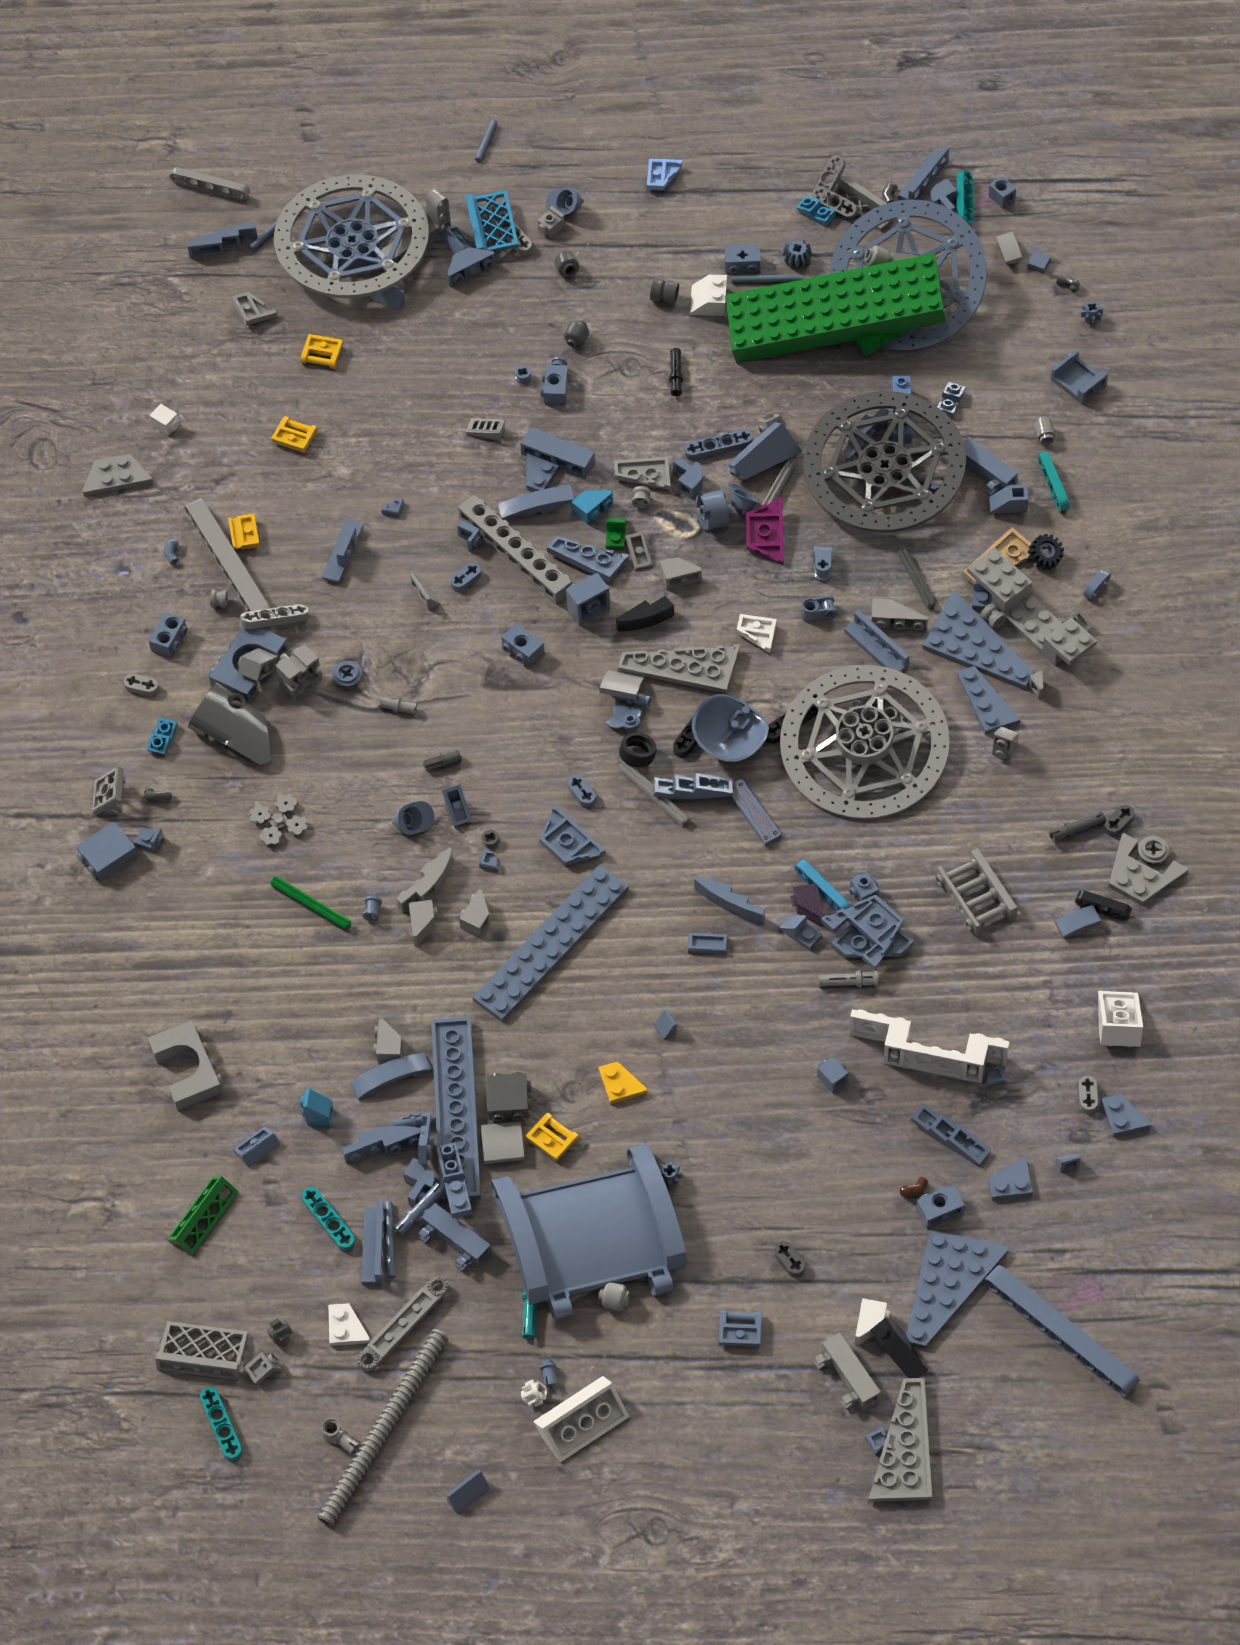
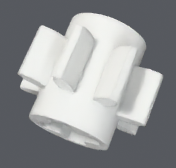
[521,1379,547,1407]

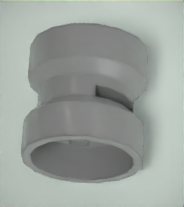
[980,603,1007,629]

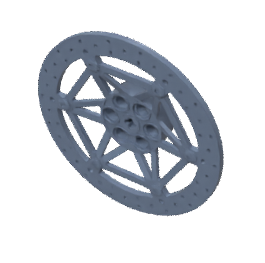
[829,199,987,351]

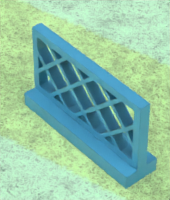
[465,190,519,252]

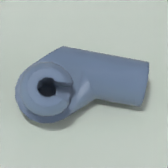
[163,539,179,565]

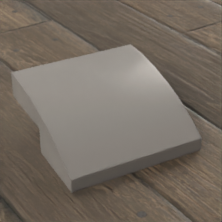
[600,670,645,700]
[481,1121,525,1164]

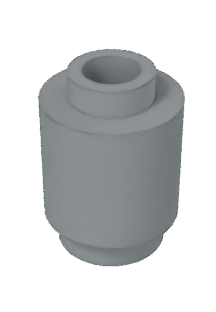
[1034,417,1055,445]

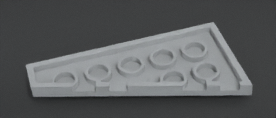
[868,1378,932,1502]

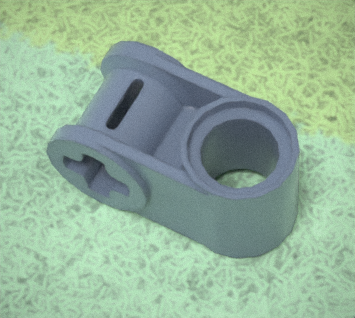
[814,547,833,582]
[801,595,838,622]

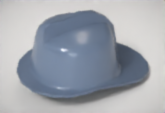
[546,187,584,215]
[728,483,760,515]
[392,801,434,835]

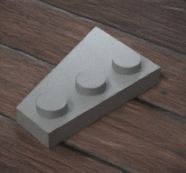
[614,457,671,490]

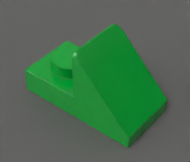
[606,518,627,550]

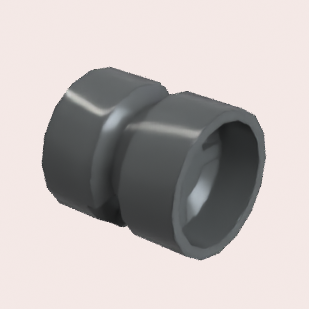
[650,278,679,305]

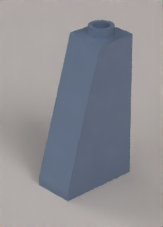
[727,422,802,480]

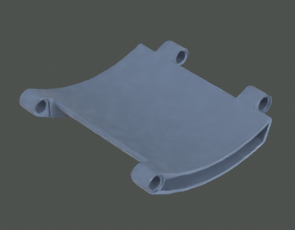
[491,1144,687,1320]

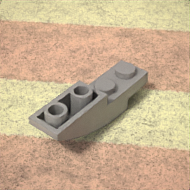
[396,848,453,913]

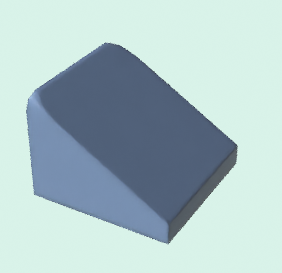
[655,1009,677,1039]
[1056,1154,1081,1172]

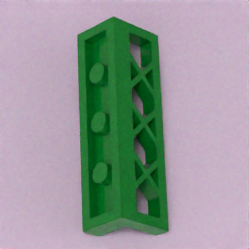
[167,1176,239,1255]

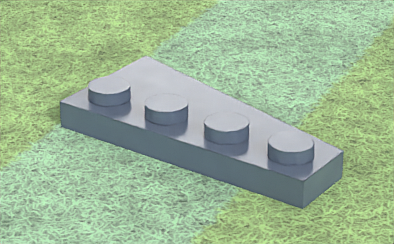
[547,536,629,582]

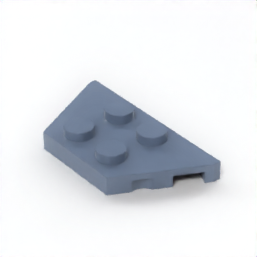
[539,805,606,866]

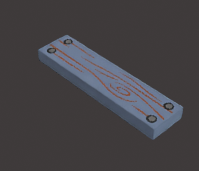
[730,779,782,846]

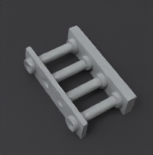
[935,848,1017,936]

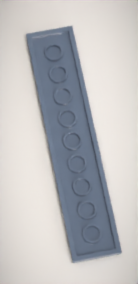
[472,865,629,1023]
[431,1017,481,1202]

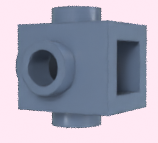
[849,872,879,902]

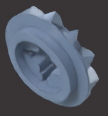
[332,661,362,688]

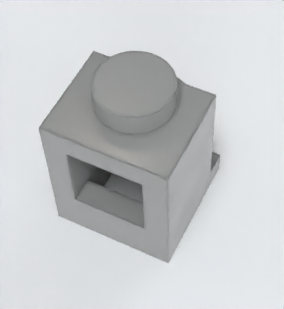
[537,206,565,238]

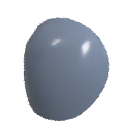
[692,694,769,762]

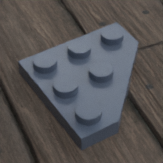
[831,924,914,958]

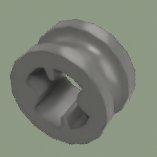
[482,830,500,849]

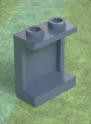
[1051,350,1108,404]

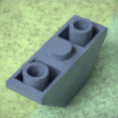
[447,247,495,287]

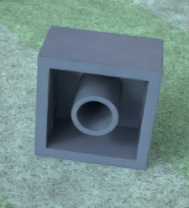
[566,573,610,626]

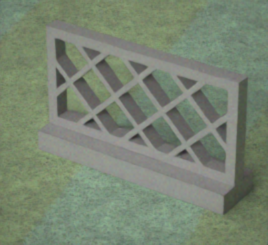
[155,1321,248,1381]

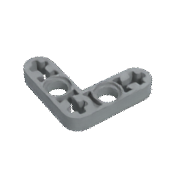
[813,155,859,218]

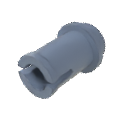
[540,1360,558,1388]

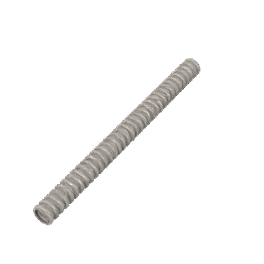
[317,1329,448,1526]

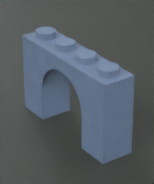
[209,628,288,704]

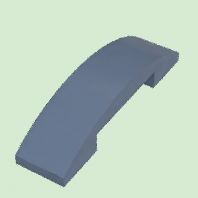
[351,1053,432,1100]

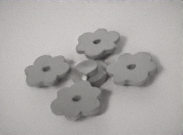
[250,794,307,845]

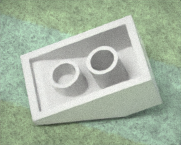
[1098,991,1143,1047]

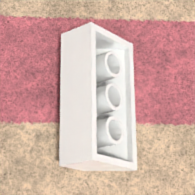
[533,1376,630,1462]

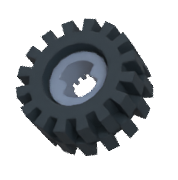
[1028,534,1064,570]

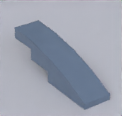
[187,223,258,258]
[498,485,575,521]
[653,773,733,799]
[694,876,765,924]
[910,1103,991,1166]

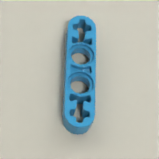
[794,860,851,911]

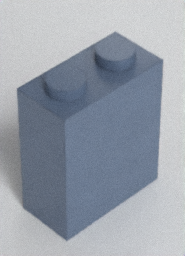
[76,822,138,882]

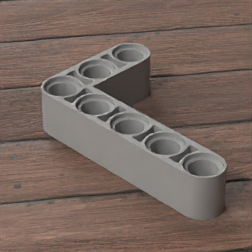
[375,189,451,263]

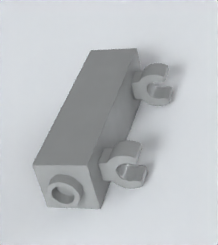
[814,1333,881,1410]

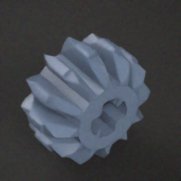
[782,239,812,268]

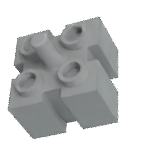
[275,644,322,699]

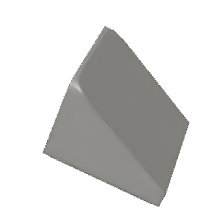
[1029,670,1043,699]

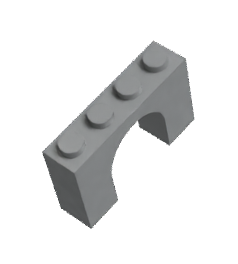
[147,1020,223,1111]

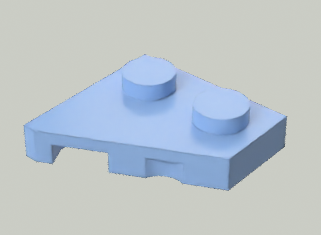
[647,159,682,190]

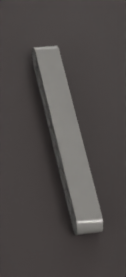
[184,498,270,619]

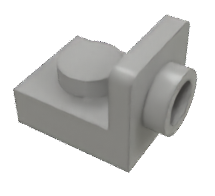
[1062,608,1093,631]
[244,1352,282,1384]

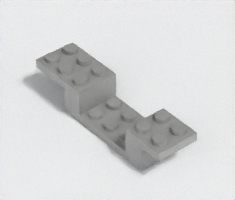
[967,548,1097,666]

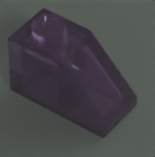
[790,883,824,927]

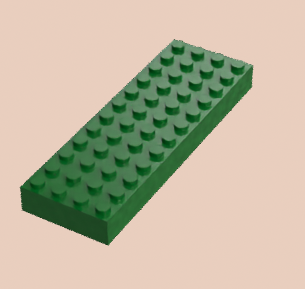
[726,253,946,363]

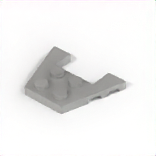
[1108,833,1189,905]

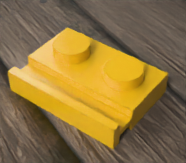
[228,514,260,551]

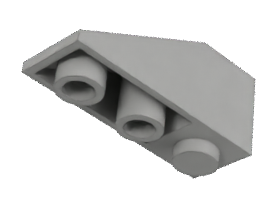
[871,599,928,631]

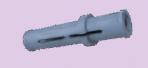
[394,1183,446,1236]

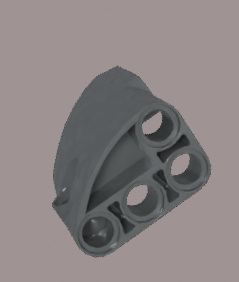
[188,683,272,766]

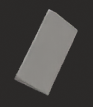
[410,572,440,610]

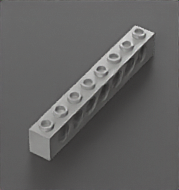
[458,495,572,604]

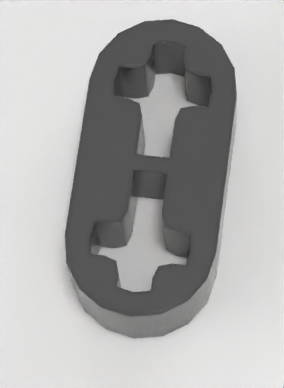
[1104,805,1135,837]
[775,1241,805,1278]

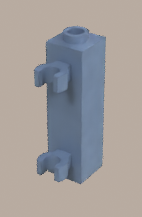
[963,437,1018,496]
[418,1203,491,1272]

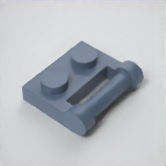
[719,1310,762,1347]

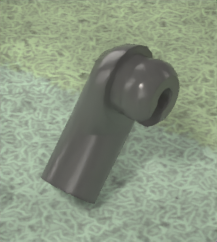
[882,182,898,203]
[1056,275,1080,291]

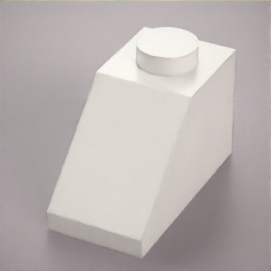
[855,1299,890,1345]

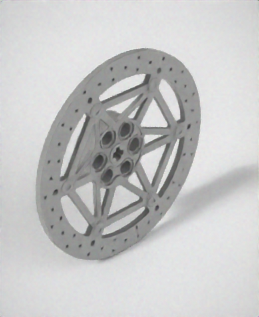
[780,665,950,820]

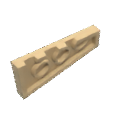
[962,527,1031,585]

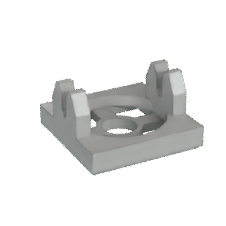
[92,766,126,815]

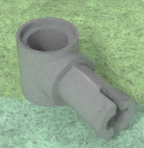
[321,1418,360,1455]

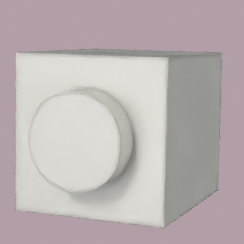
[149,404,180,436]

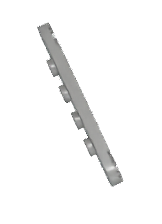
[357,1276,448,1372]

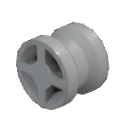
[632,486,651,508]
[210,589,228,608]

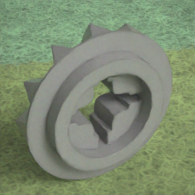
[1138,836,1169,865]

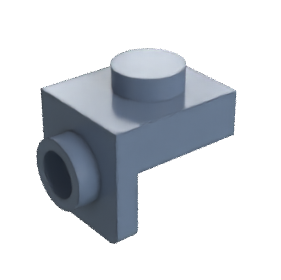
[457,520,482,552]

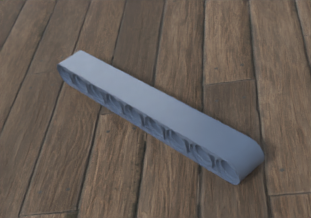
[984,1265,1140,1397]

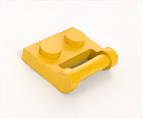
[300,334,343,369]
[271,416,318,453]
[525,1113,580,1162]

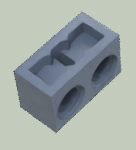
[149,612,188,658]

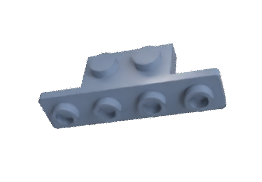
[322,520,363,583]

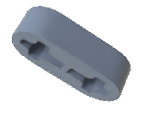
[450,563,481,592]
[1083,569,1111,600]
[568,775,596,808]

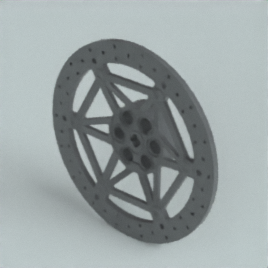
[803,391,966,532]

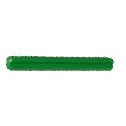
[270,876,351,930]

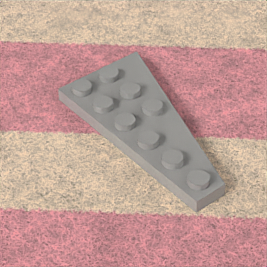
[618,644,740,694]

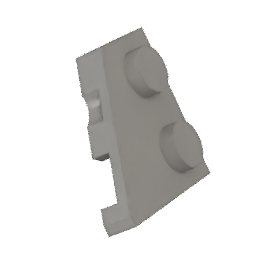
[232,292,277,325]

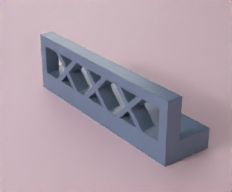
[898,146,949,200]
[844,610,909,673]
[361,1200,385,1285]

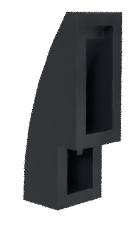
[616,596,674,631]

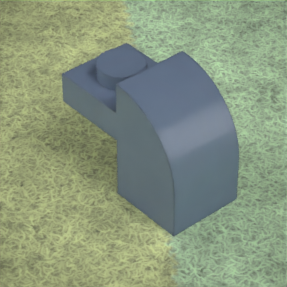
[930,179,957,216]
[673,457,703,500]
[404,1157,435,1207]

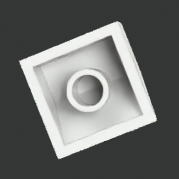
[690,275,727,316]

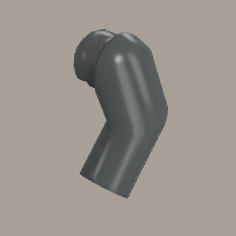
[144,788,172,801]

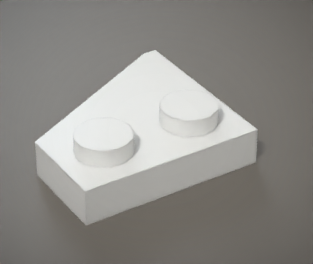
[737,614,777,653]
[328,1303,370,1346]

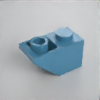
[571,490,613,525]
[300,1089,333,1127]

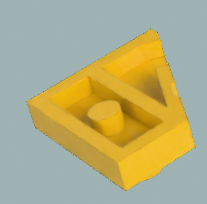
[598,1062,647,1104]

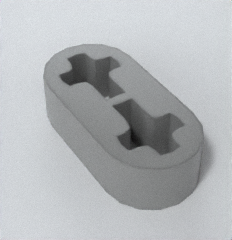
[124,674,159,697]
[1078,1076,1098,1114]

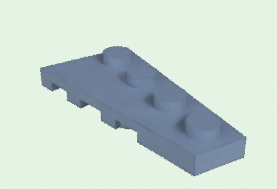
[957,666,1020,735]

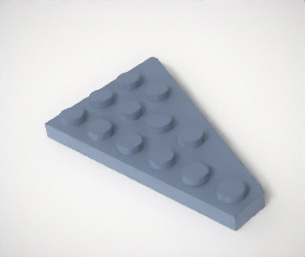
[923,591,1034,690]
[906,1230,1009,1349]

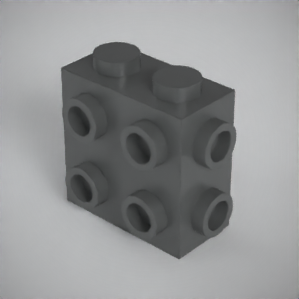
[486,1072,532,1122]

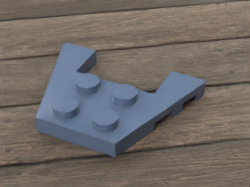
[821,895,904,970]

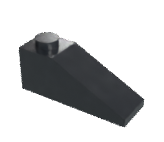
[870,1317,929,1378]

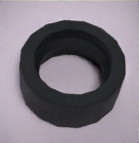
[619,732,657,768]

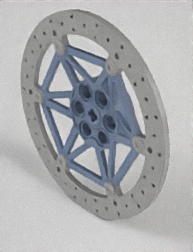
[274,174,429,298]

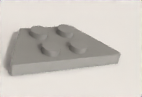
[83,454,153,497]

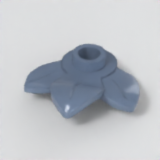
[606,705,642,732]

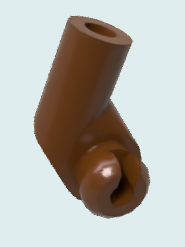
[899,1177,928,1198]

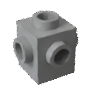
[758,412,787,434]

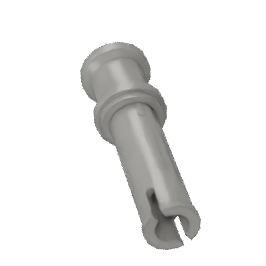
[818,970,878,988]

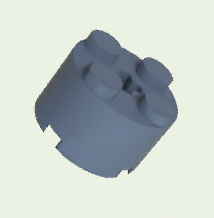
[696,490,732,530]

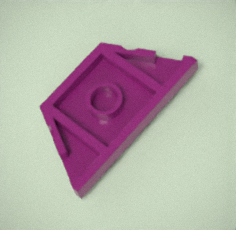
[746,497,784,564]

